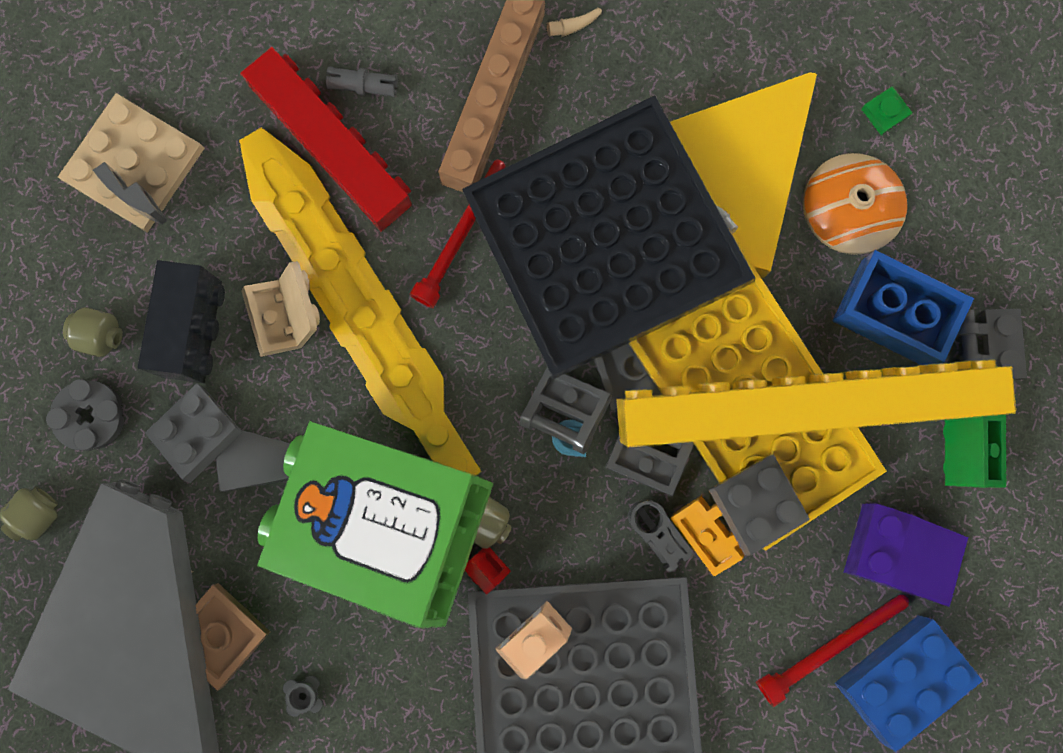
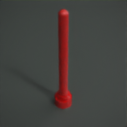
[409,160,505,308]
[756,595,909,707]

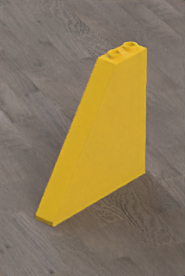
[670,72,817,279]

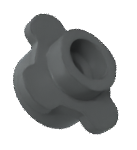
[283,675,323,717]

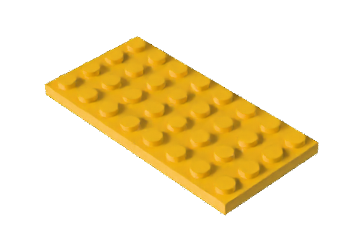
[629,228,887,551]

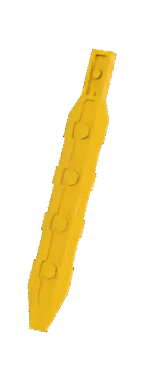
[239,127,482,476]

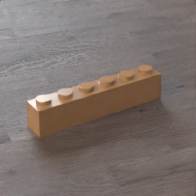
[438,0,545,192]

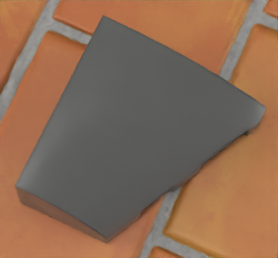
[216,430,291,492]

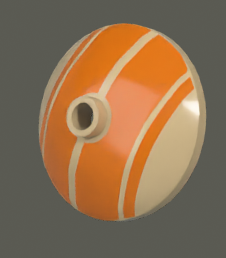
[803,153,907,255]

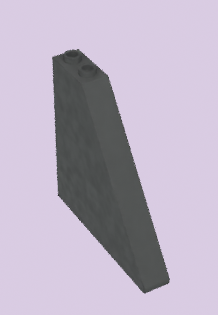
[8,479,220,753]

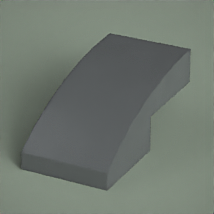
[93,162,168,224]

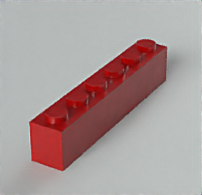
[240,47,412,232]

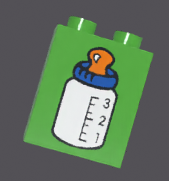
[257,421,494,628]

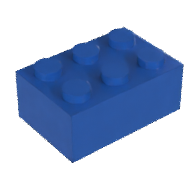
[832,250,974,365]
[835,615,983,752]

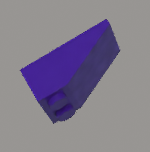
[843,503,968,607]

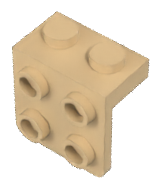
[241,261,320,357]

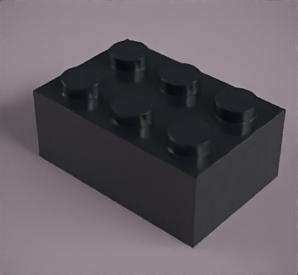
[137,260,225,383]

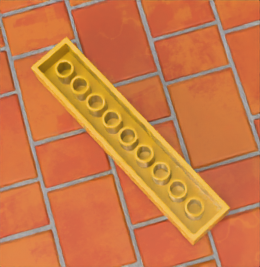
[616,360,1016,447]

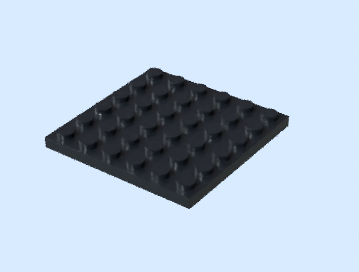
[462,95,756,379]

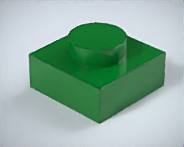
[861,86,912,136]

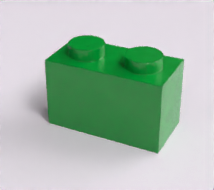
[943,414,1006,488]

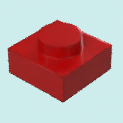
[465,547,511,595]

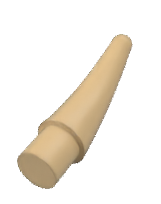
[547,8,602,37]

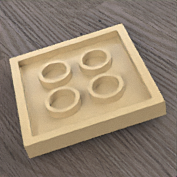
[58,93,205,233]

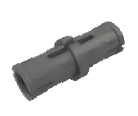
[326,67,398,97]

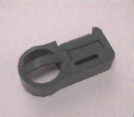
[628,499,693,572]

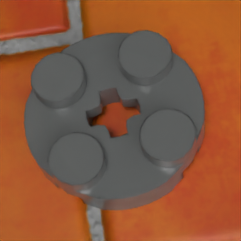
[46,379,124,451]

